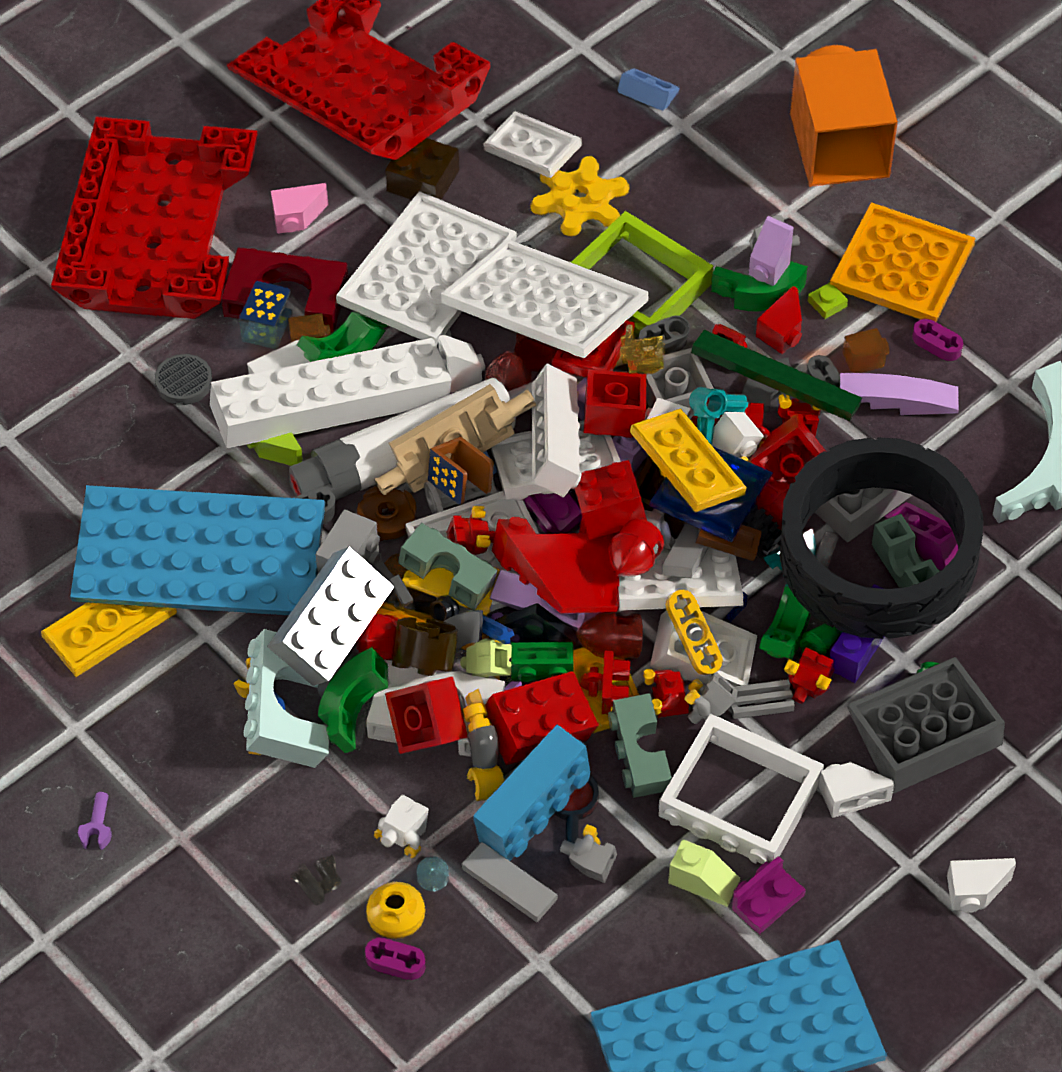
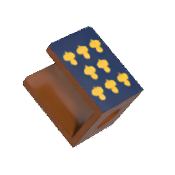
[428,436,494,505]

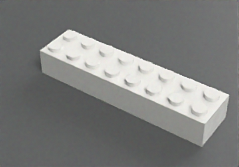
[210,338,452,448]

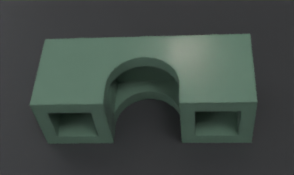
[872,514,939,588]
[398,523,498,610]
[608,693,672,798]

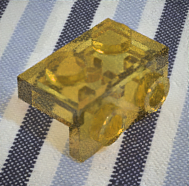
[620,325,665,374]

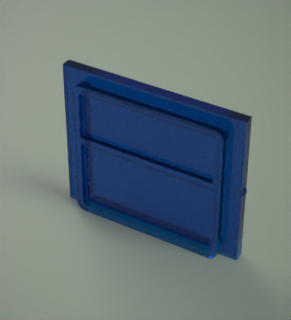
[649,447,773,543]

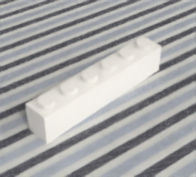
[532,363,582,497]

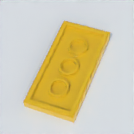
[630,408,747,512]
[41,602,177,677]

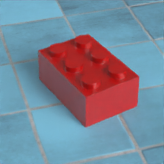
[485,671,599,765]

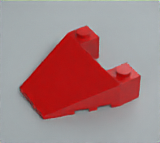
[492,517,620,614]

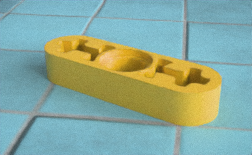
[665,590,723,675]

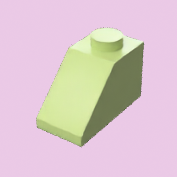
[669,839,740,907]

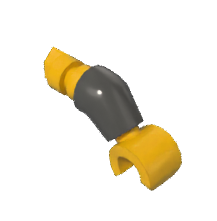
[462,689,504,802]

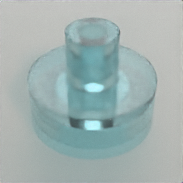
[417,857,449,891]

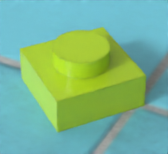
[808,282,848,319]

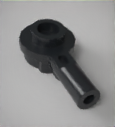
[414,595,460,622]

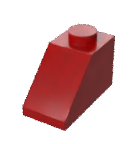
[756,286,802,354]

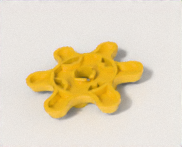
[530,156,629,236]

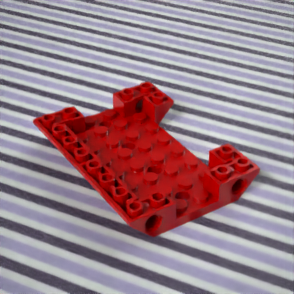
[227,0,491,160]
[51,117,258,319]

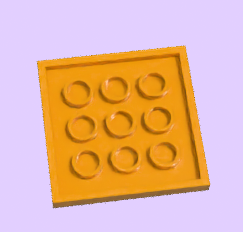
[830,202,976,322]

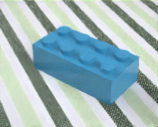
[473,725,590,861]

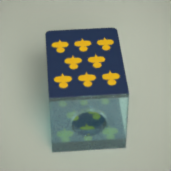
[239,281,293,350]

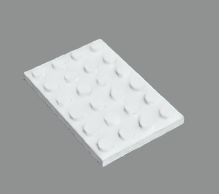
[336,191,517,345]
[441,239,648,358]

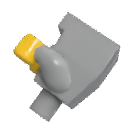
[685,672,738,724]
[560,824,617,883]

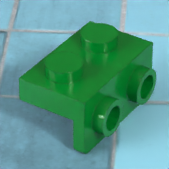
[511,642,574,683]

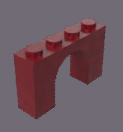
[221,247,349,333]

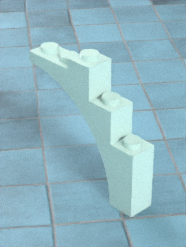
[993,361,1062,523]

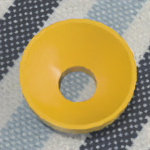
[366,882,425,939]

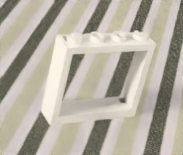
[658,714,824,864]

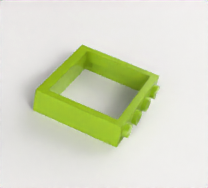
[571,211,714,338]

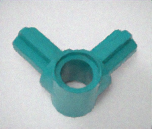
[689,387,749,444]

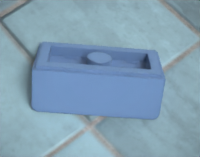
[617,68,680,111]

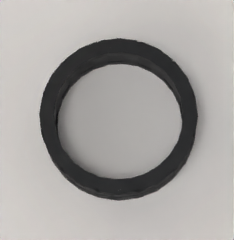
[780,437,983,639]

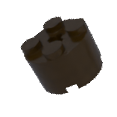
[392,617,458,676]

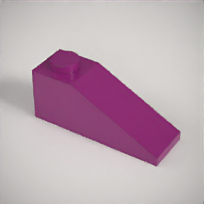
[884,502,958,571]

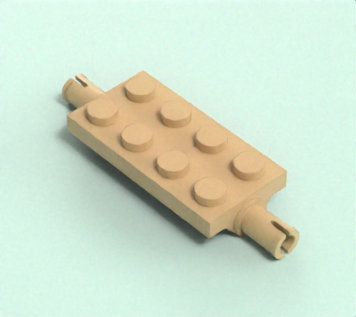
[374,384,537,495]

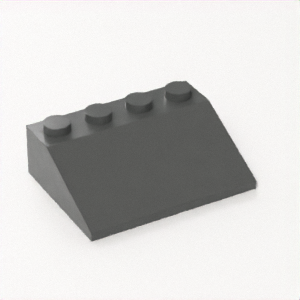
[847,657,1005,793]

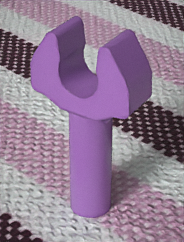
[78,792,112,850]

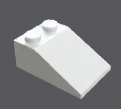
[650,608,757,687]

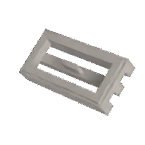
[730,679,795,719]

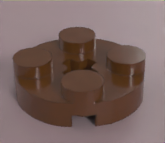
[357,486,417,542]

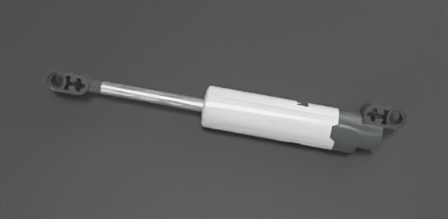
[289,315,690,525]

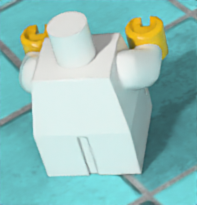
[374,794,429,858]

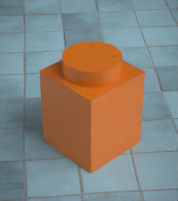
[790,45,898,187]

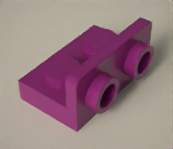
[523,491,583,534]
[732,856,806,934]

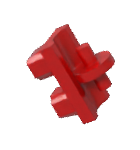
[580,650,630,715]

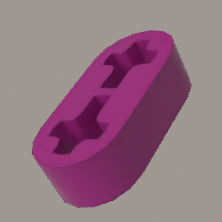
[912,319,963,361]
[365,937,426,980]

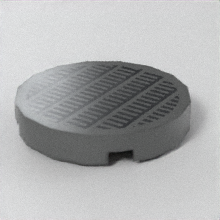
[155,354,212,405]

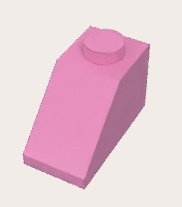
[271,183,328,234]

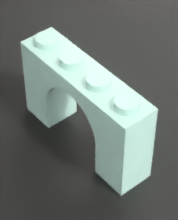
[244,629,329,768]

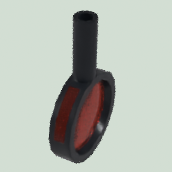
[553,774,599,844]

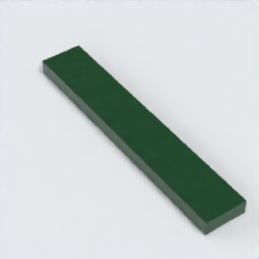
[691,330,862,421]

